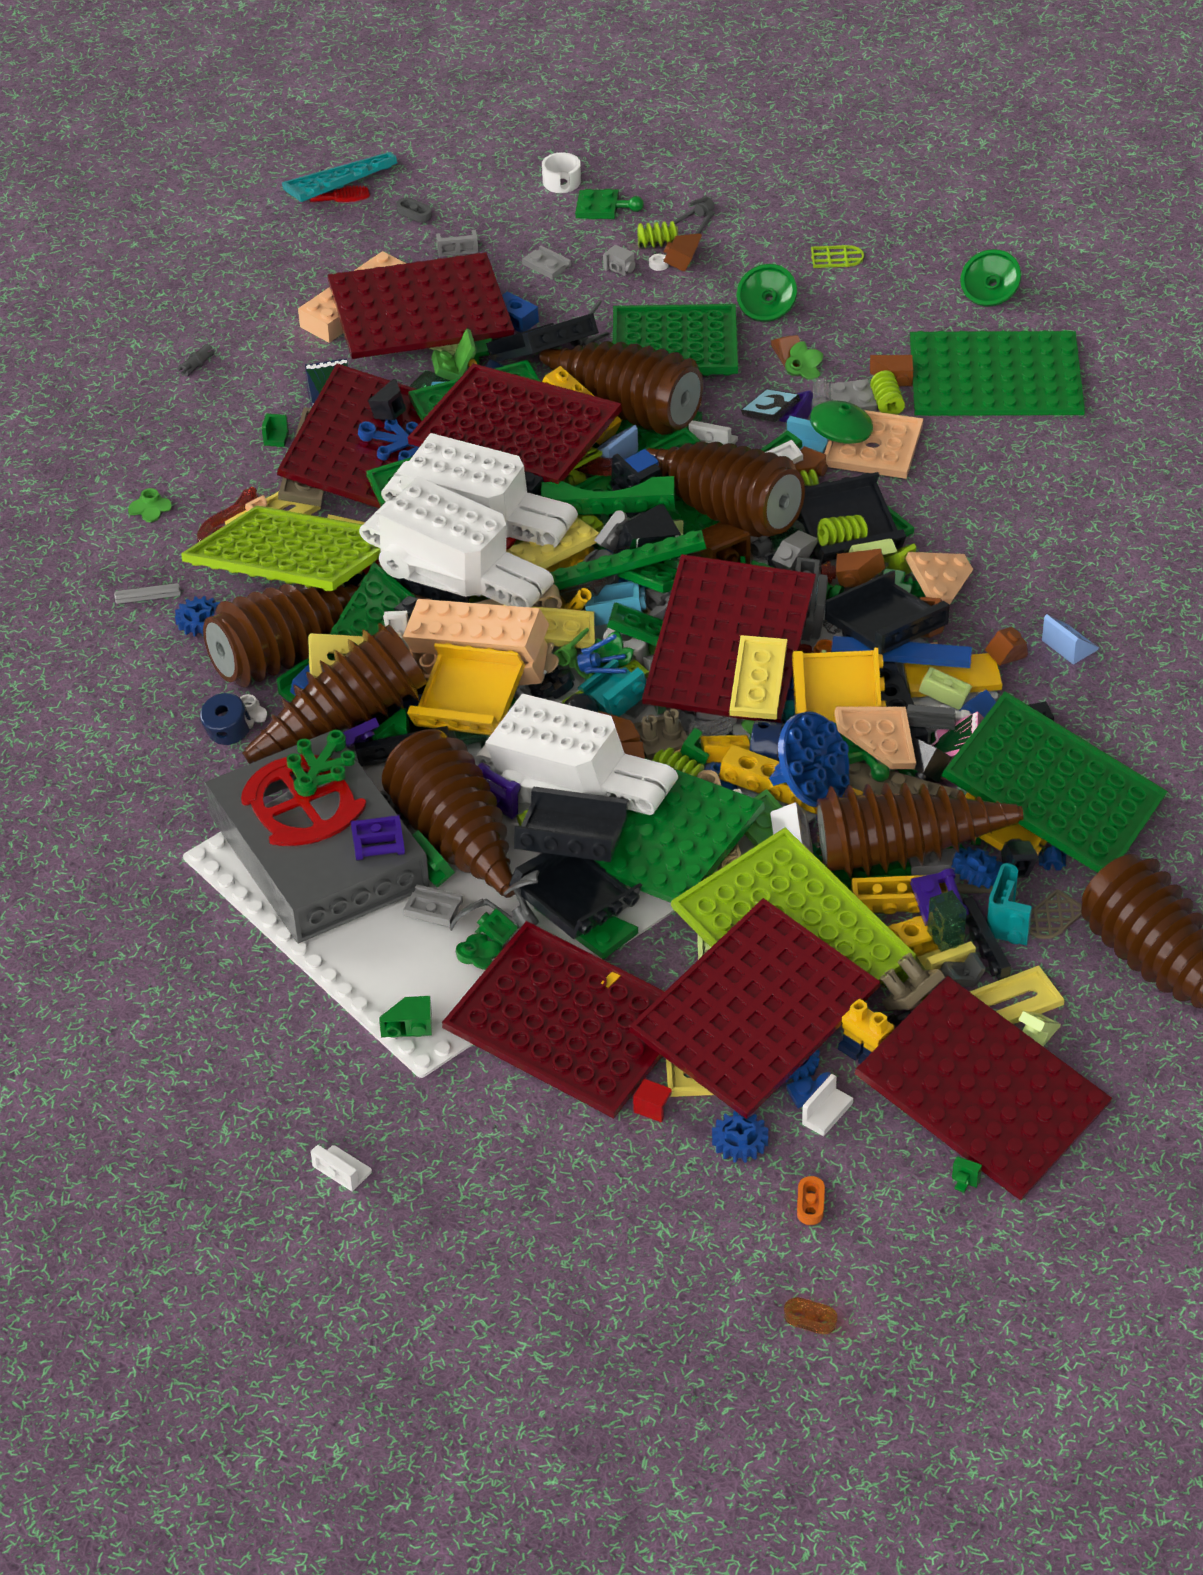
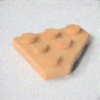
[905,552,973,604]
[834,707,916,769]

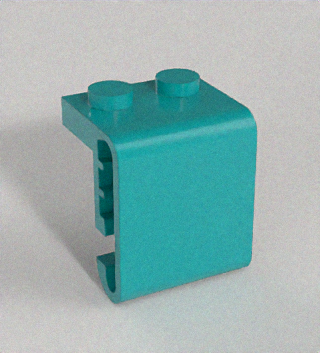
[578,659,646,717]
[987,863,1032,946]

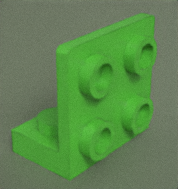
[431,329,476,380]

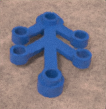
[358,419,419,461]

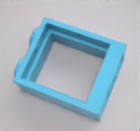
[585,581,647,626]

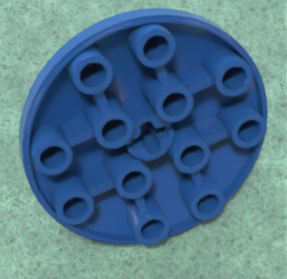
[769,712,850,808]

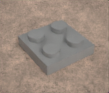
[827,379,877,411]

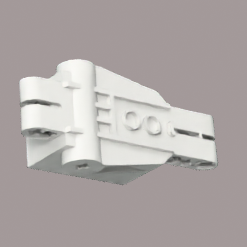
[381,433,578,548]
[359,476,554,608]
[475,693,678,815]

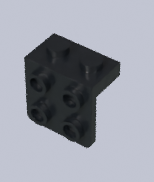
[610,454,661,489]

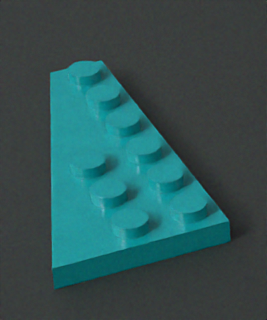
[282,152,397,202]

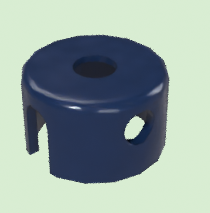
[200,693,251,745]
[749,720,784,761]

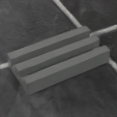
[907,704,956,730]

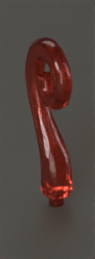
[197,487,258,543]

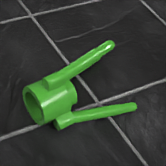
[553,628,589,668]

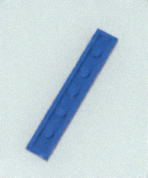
[831,636,972,668]

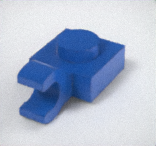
[787,1072,831,1109]

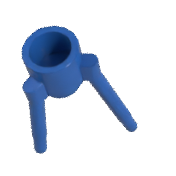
[577,634,627,674]
[1038,845,1067,871]

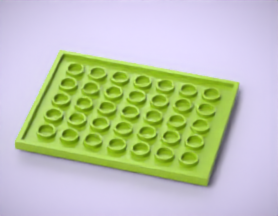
[181,506,381,591]
[671,827,916,984]

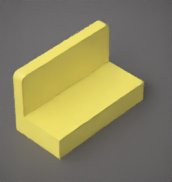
[917,941,976,975]

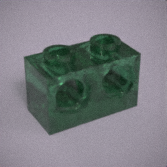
[927,890,967,952]

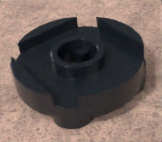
[528,667,575,699]

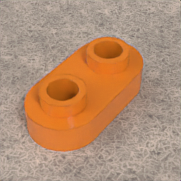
[797,1176,825,1225]

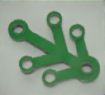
[287,730,355,797]

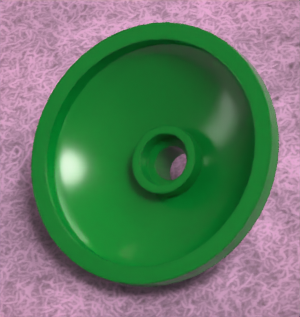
[960,249,1021,306]
[736,264,797,322]
[810,400,873,444]

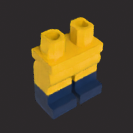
[838,999,894,1064]

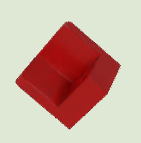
[633,1079,672,1122]

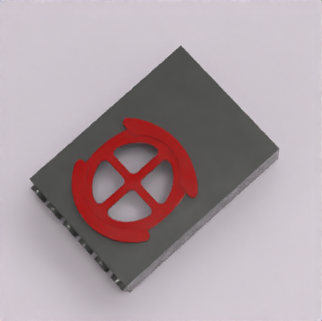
[205,731,429,944]

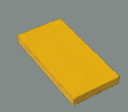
[903,653,1002,698]

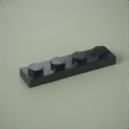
[961,896,1011,981]

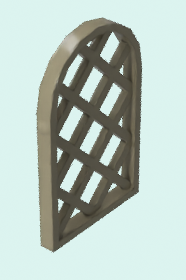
[1030,889,1082,939]

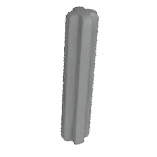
[114,583,181,604]

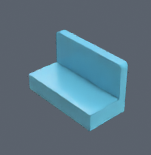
[787,416,829,453]

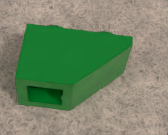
[379,996,432,1038]

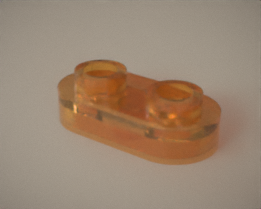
[784,1297,837,1334]

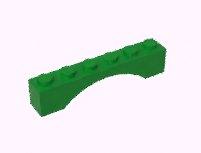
[541,476,676,515]

